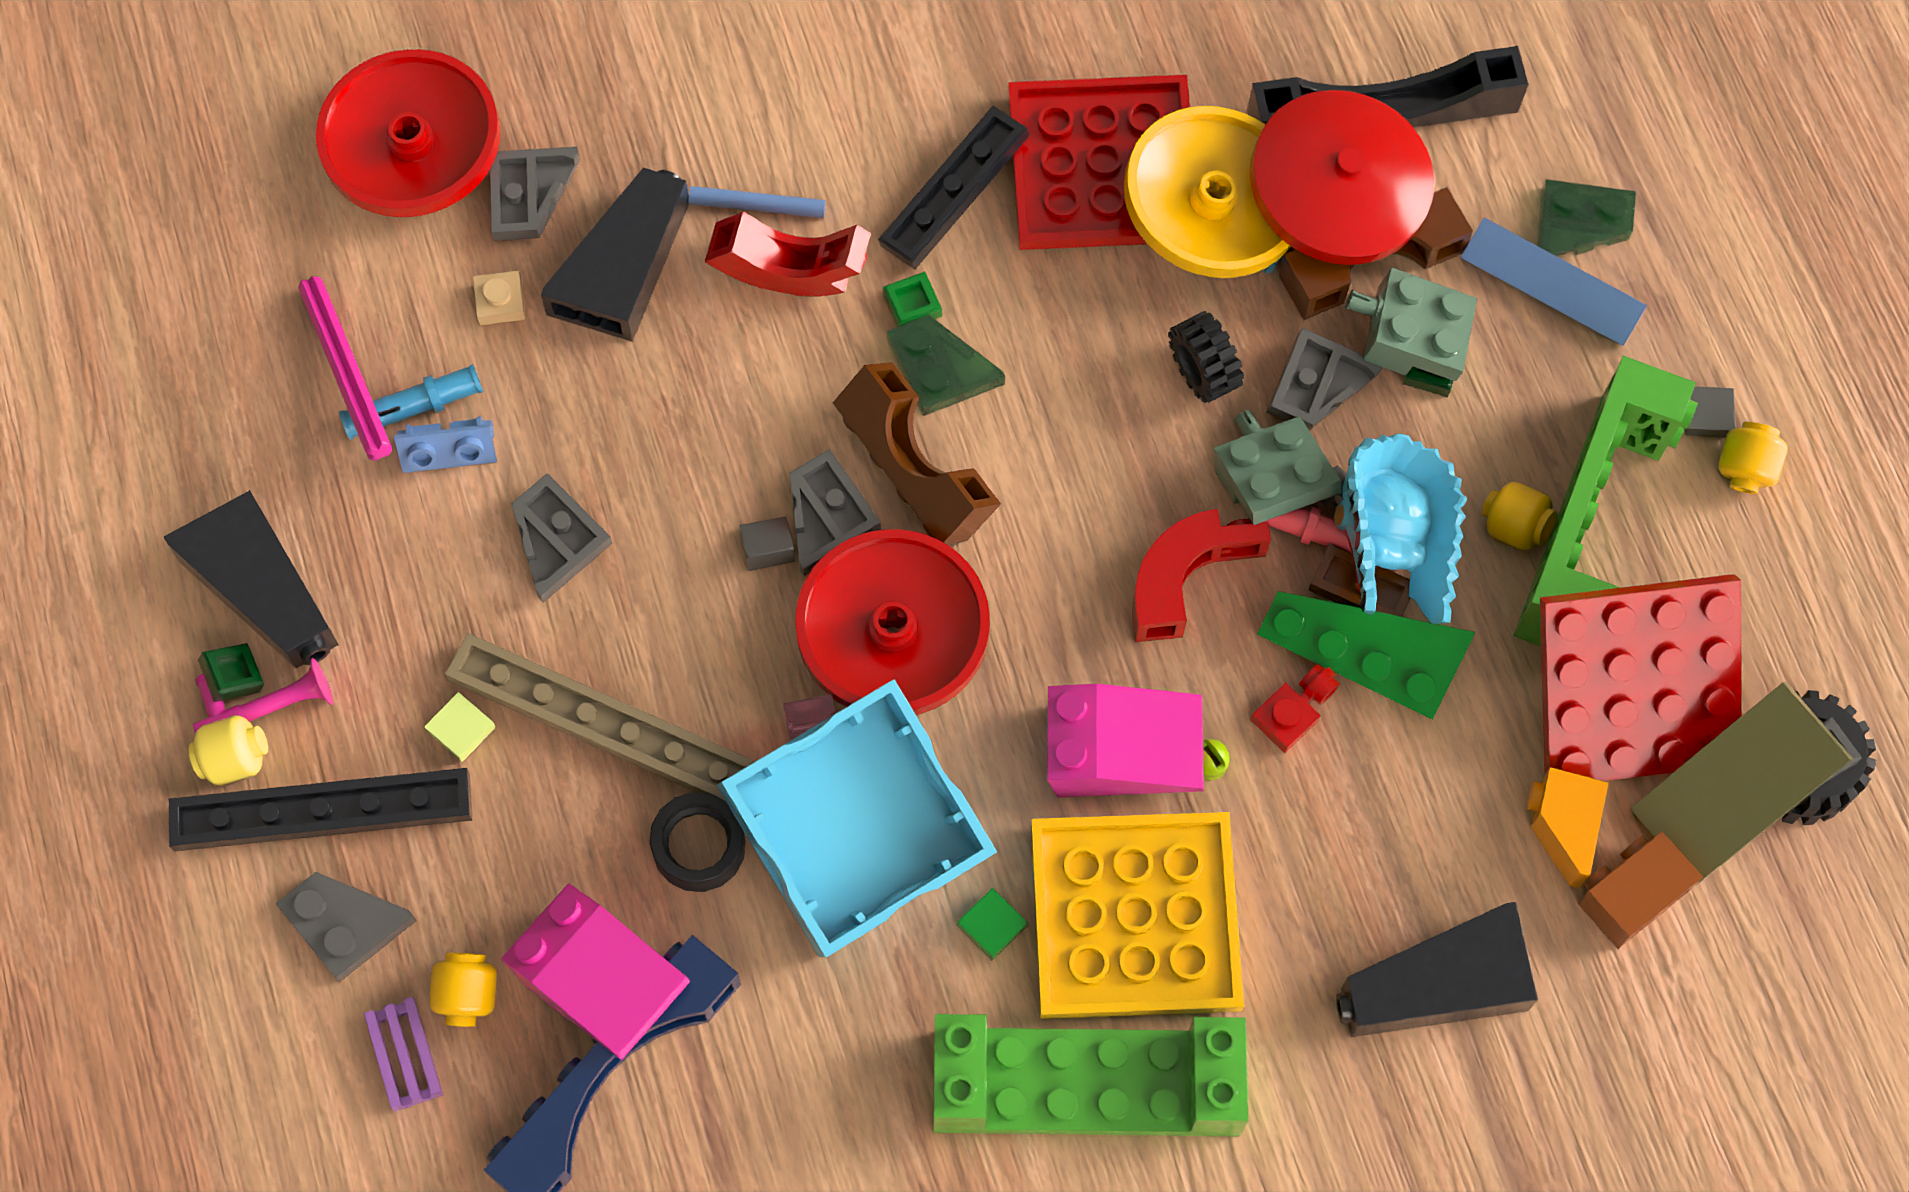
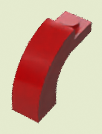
[705,212,871,297]
[1132,509,1271,643]

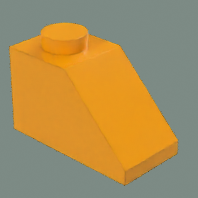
[1527,768,1608,888]

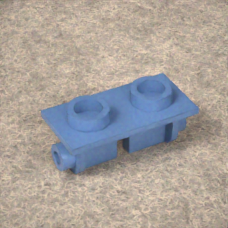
[394,416,497,473]

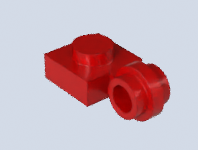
[1250,664,1340,753]

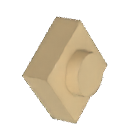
[473,271,526,325]

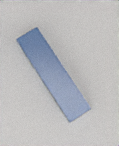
[1461,217,1647,346]

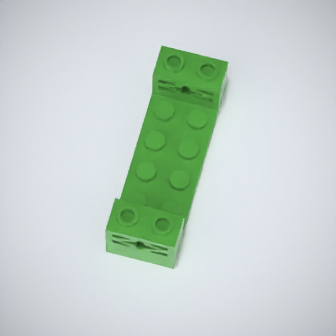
[1513,356,1698,647]
[934,1014,1249,1136]

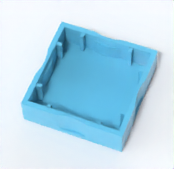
[717,679,997,958]

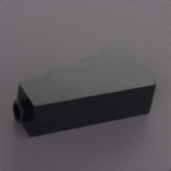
[541,168,689,342]
[164,490,339,668]
[1336,902,1538,1037]

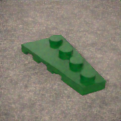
[1257,591,1476,720]

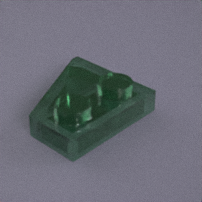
[1537,179,1636,256]
[887,315,1005,416]

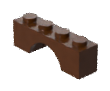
[1279,187,1473,320]
[833,362,1001,545]

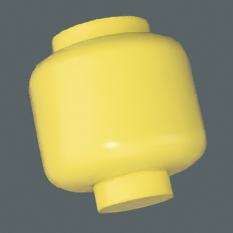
[189,715,268,786]

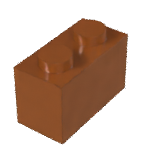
[1578,832,1703,949]

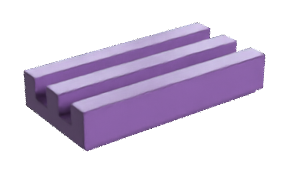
[364,997,444,1112]

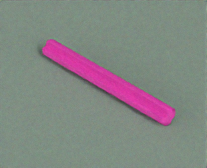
[298,276,392,461]

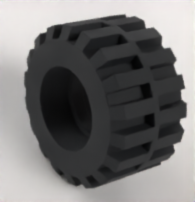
[1782,690,1876,825]

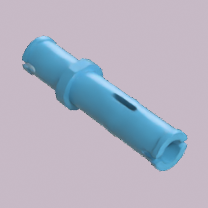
[339,364,483,440]

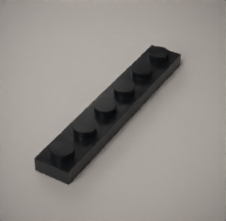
[169,768,472,852]

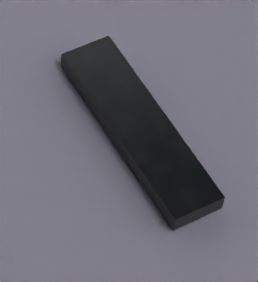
[878,106,1030,270]

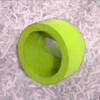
[1203,739,1230,781]

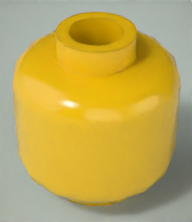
[1718,421,1787,495]
[1482,482,1557,551]
[429,952,497,1027]

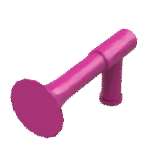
[193,658,334,733]

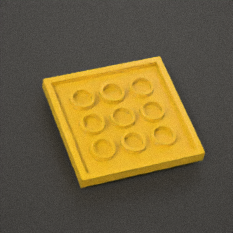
[1031,812,1244,1019]

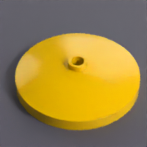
[1124,106,1290,278]

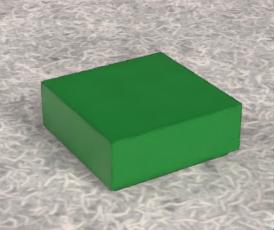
[883,271,943,332]
[957,888,1028,961]

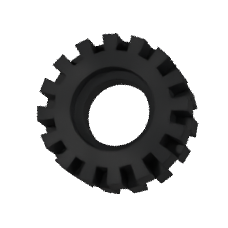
[1168,311,1244,403]

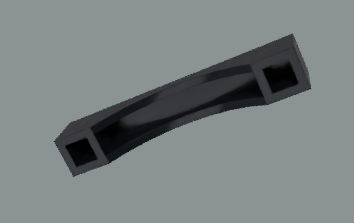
[1247,46,1529,128]

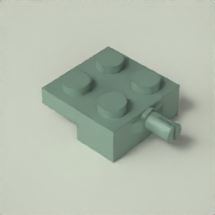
[1345,267,1477,381]
[1214,410,1341,525]

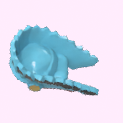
[1334,433,1467,624]

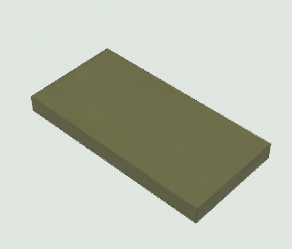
[1630,682,1853,886]

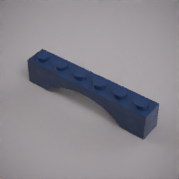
[484,935,741,1192]

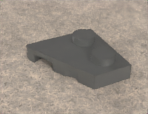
[490,147,580,241]
[1266,328,1383,431]
[790,449,881,576]
[511,473,612,603]
[276,872,417,983]

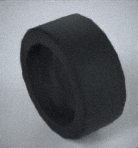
[649,792,746,892]

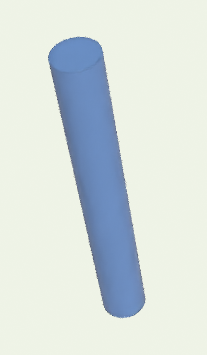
[689,186,826,218]

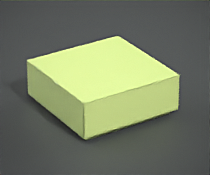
[424,692,496,762]

